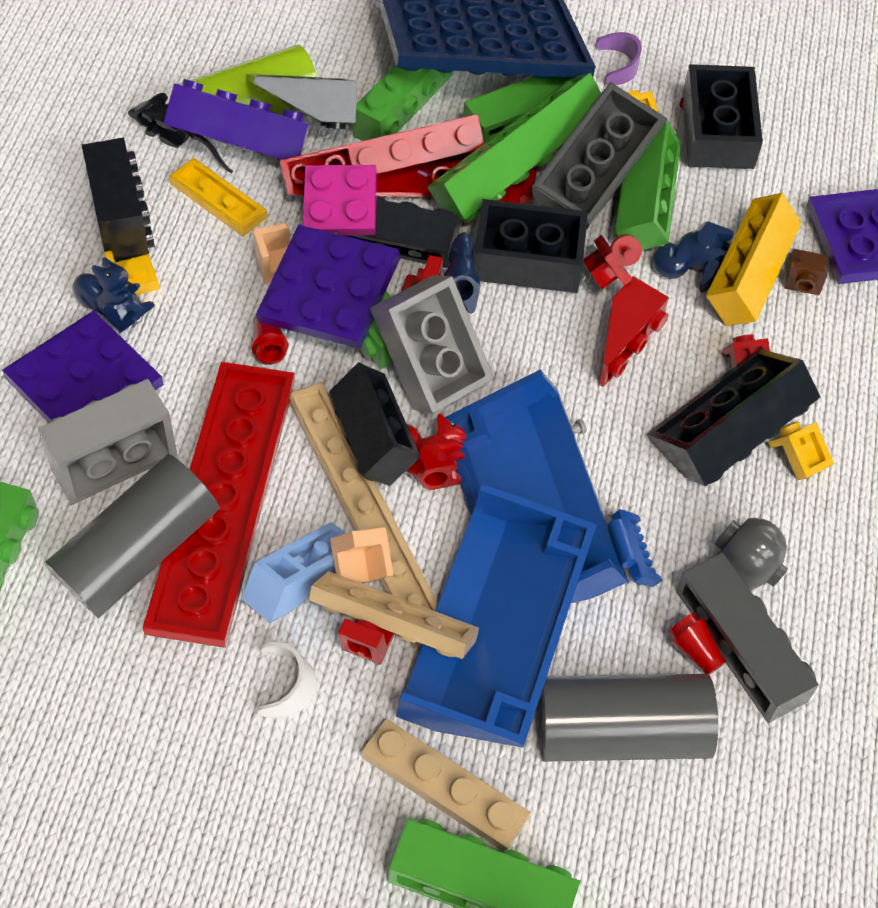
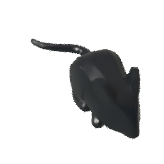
[128,93,233,173]

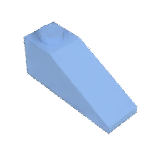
[241,522,345,623]

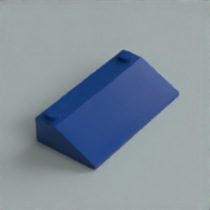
[445,369,629,603]
[396,483,597,748]

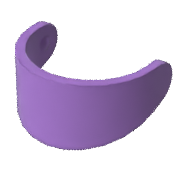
[596,32,642,85]

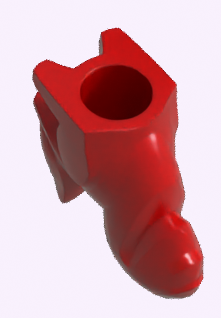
[407,413,466,490]

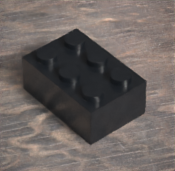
[682,64,763,169]
[81,137,155,262]
[474,199,588,293]

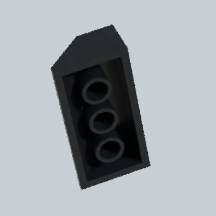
[647,348,821,487]

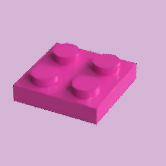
[303,164,377,236]

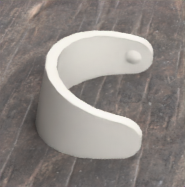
[258,642,317,717]

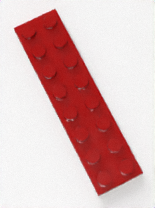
[143,361,295,648]

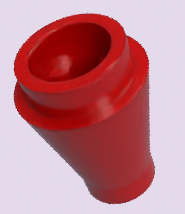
[252,314,289,364]
[668,612,727,675]

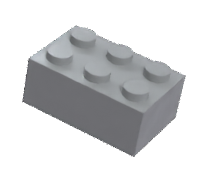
[370,275,494,414]
[38,379,178,505]

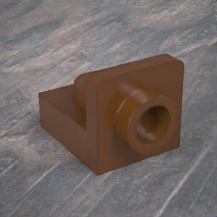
[785,248,828,296]

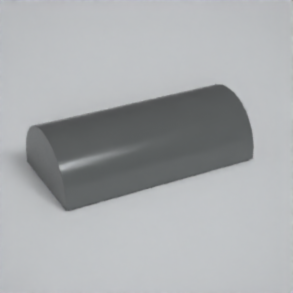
[532,82,668,229]
[44,454,220,619]
[539,674,718,762]

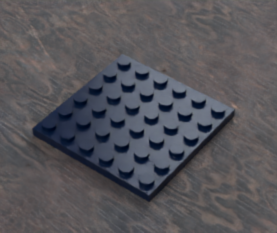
[377,0,596,79]

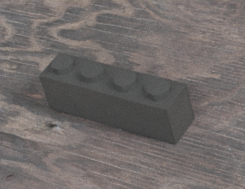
[676,553,819,724]

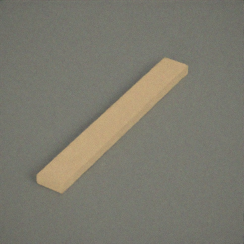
[290,381,438,649]

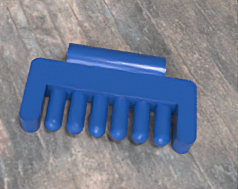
[608,509,662,587]

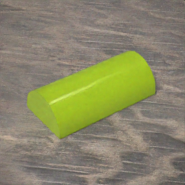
[179,45,318,140]

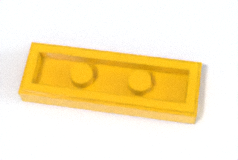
[169,157,267,237]

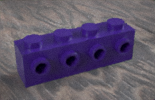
[164,79,309,160]

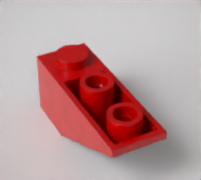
[599,276,669,387]

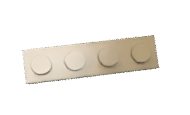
[309,571,479,659]
[361,718,531,851]

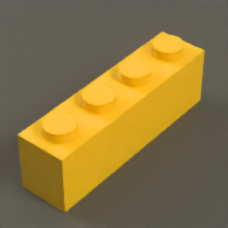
[706,192,801,326]

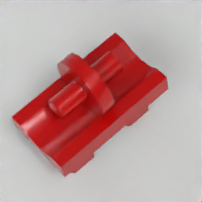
[583,234,642,289]

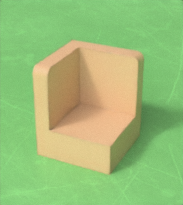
[253,223,290,284]
[330,528,393,583]

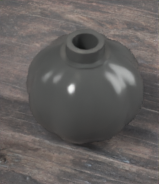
[714,518,788,590]

